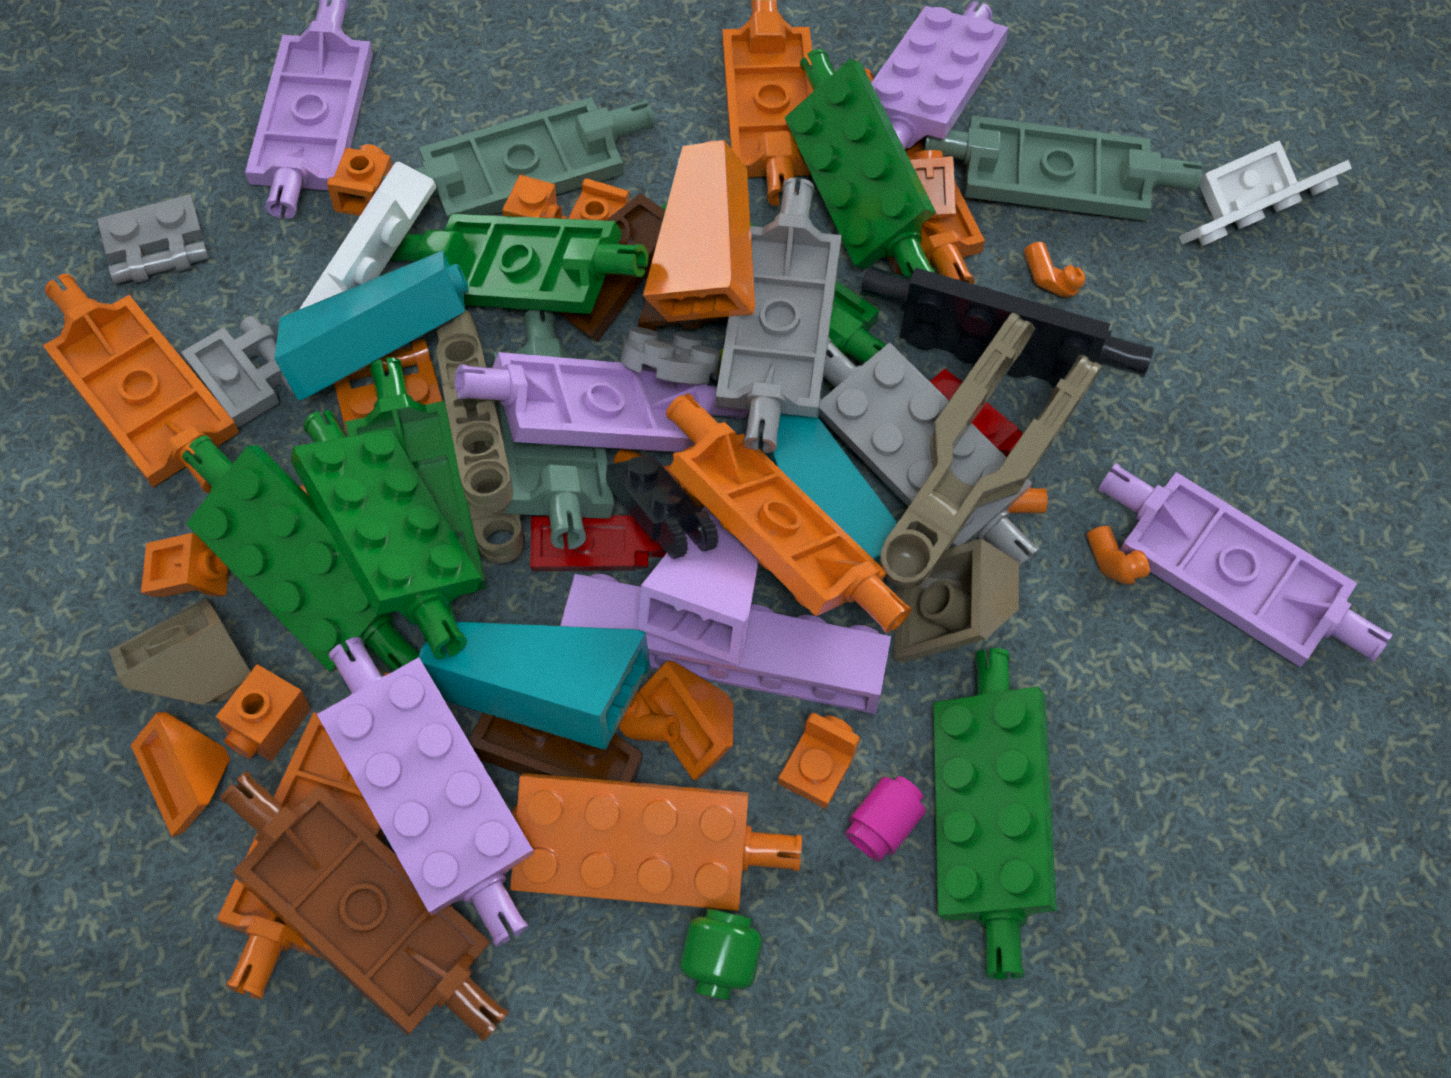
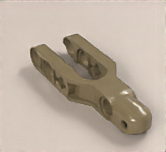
[436,309,525,564]
[879,312,1102,588]

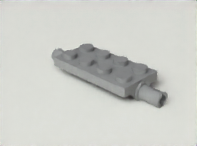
[716,178,842,453]
[818,338,1040,569]

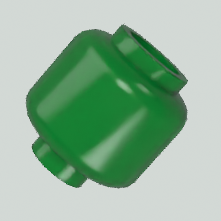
[680,908,763,1000]

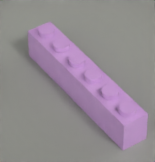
[560,574,891,714]

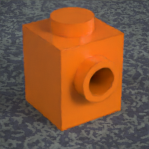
[216,664,311,762]

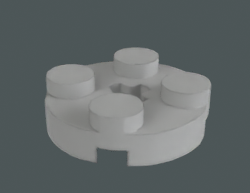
[620,327,721,384]

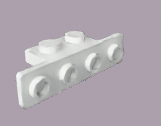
[1178,141,1352,246]
[300,162,436,309]

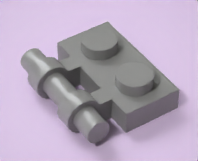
[97,194,209,284]
[181,316,295,428]

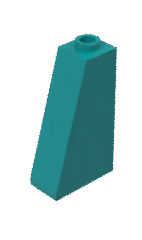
[274,250,469,401]
[762,413,898,564]
[419,622,650,750]

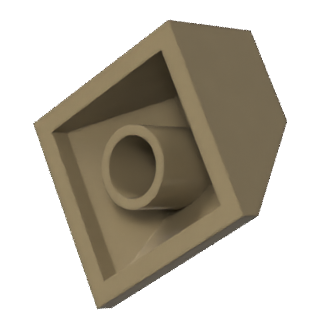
[893,538,1019,662]
[109,597,250,705]

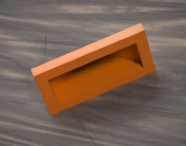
[638,660,734,781]
[130,712,230,837]

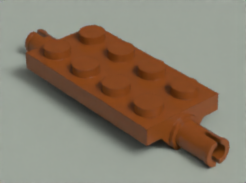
[220,771,509,1041]

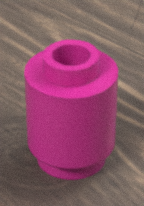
[845,776,926,862]

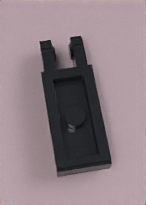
[606,455,719,559]

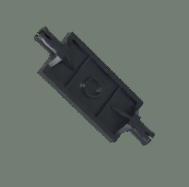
[860,265,1154,388]

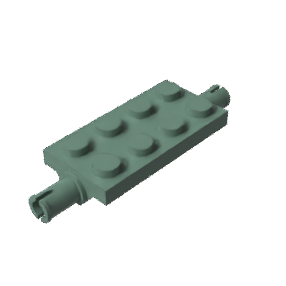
[382,97,655,222]
[923,115,1202,221]
[491,310,614,549]

